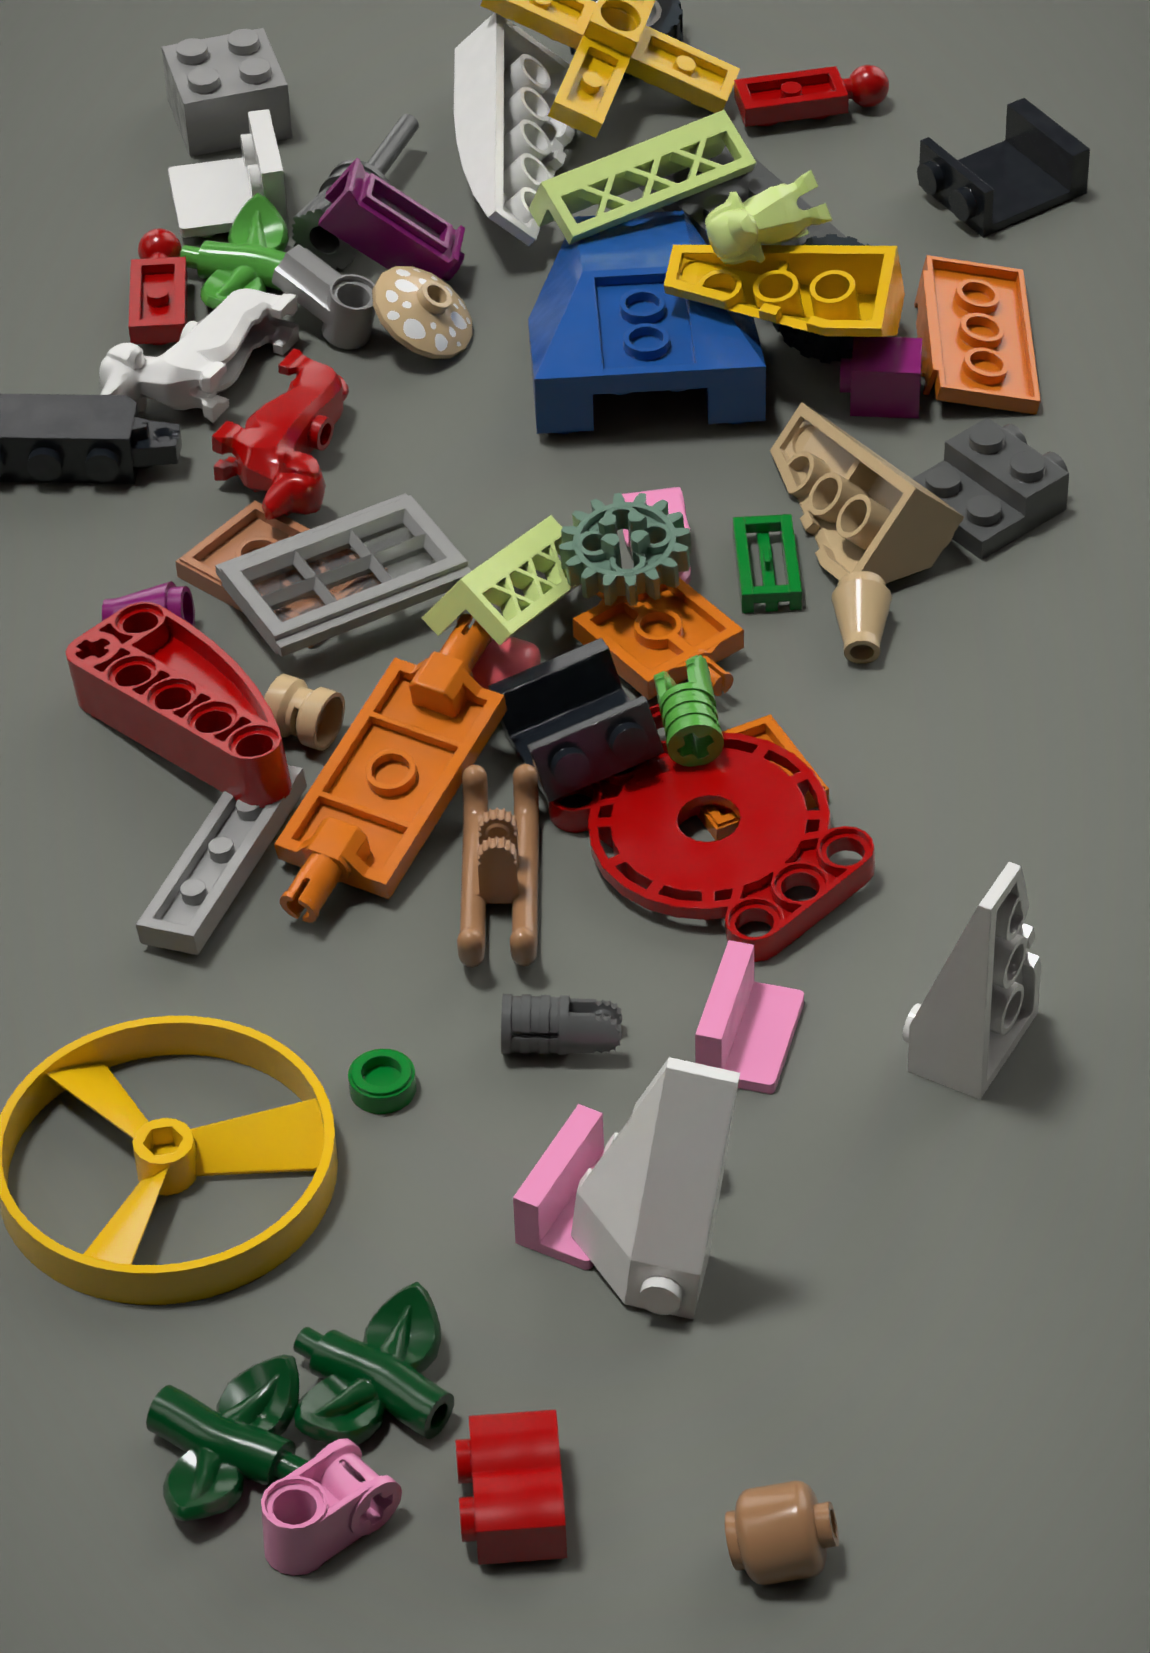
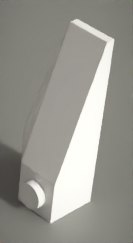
[902,862,1041,1099]
[571,1057,740,1319]

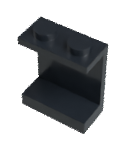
[917,98,1090,237]
[488,638,665,802]

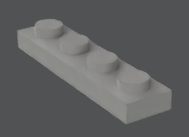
[136,765,307,955]

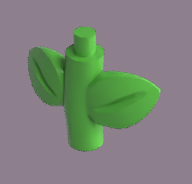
[180,193,289,309]

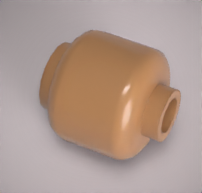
[725,1481,839,1585]

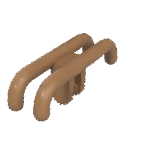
[457,763,539,968]

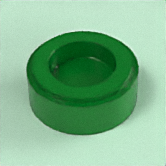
[348,1049,416,1114]

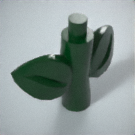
[293,1282,454,1445]
[146,1354,308,1521]

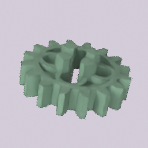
[559,492,692,606]

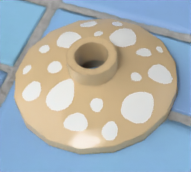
[372,266,473,359]

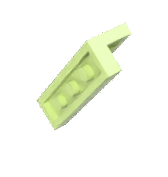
[529,110,757,245]
[422,515,580,646]

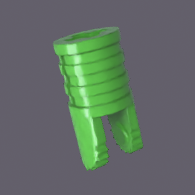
[654,655,724,767]

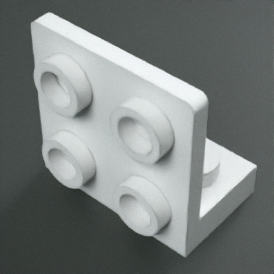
[168,109,288,238]

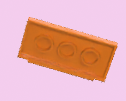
[914,255,1041,414]

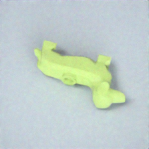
[705,170,832,265]

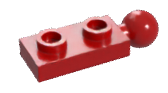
[734,65,889,127]
[128,228,188,345]

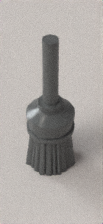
[292,114,419,269]

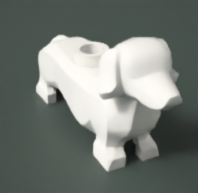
[99,288,299,423]

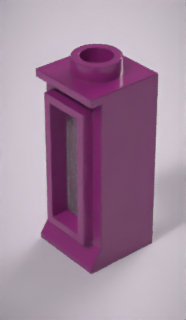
[318,158,465,281]

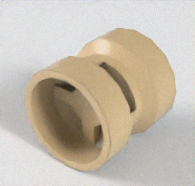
[264,674,345,751]

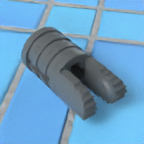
[501,994,623,1055]

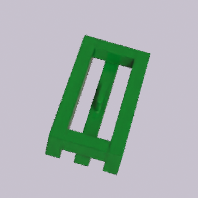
[733,514,802,613]

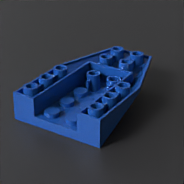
[528,211,766,434]

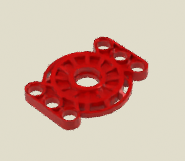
[547,704,875,962]

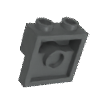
[912,417,1069,560]

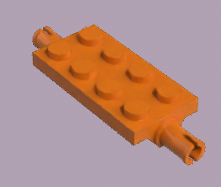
[274,613,507,923]

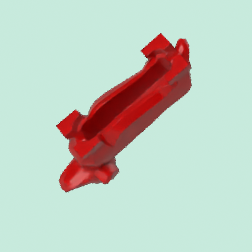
[212,348,349,520]

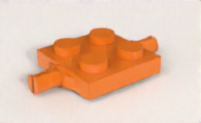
[573,577,744,700]

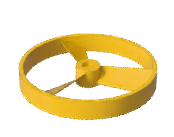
[0,1016,338,1305]

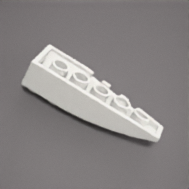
[454,12,575,246]

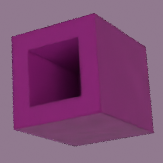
[840,337,922,419]

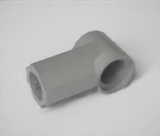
[272,244,375,350]

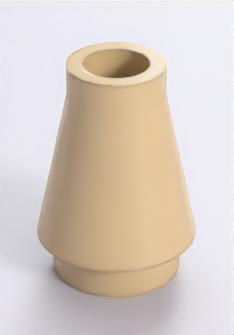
[831,571,892,663]

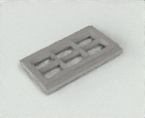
[215,493,472,657]

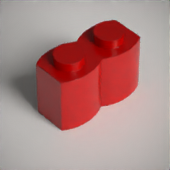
[455,1409,567,1565]

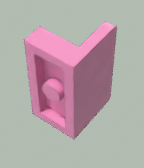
[695,940,804,1094]
[513,1104,604,1270]

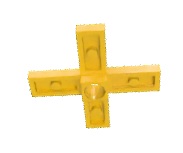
[480,0,740,138]

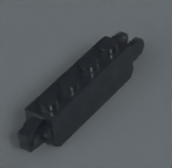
[0,394,182,484]

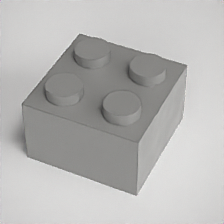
[162,28,292,157]

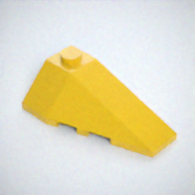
[664,245,905,337]

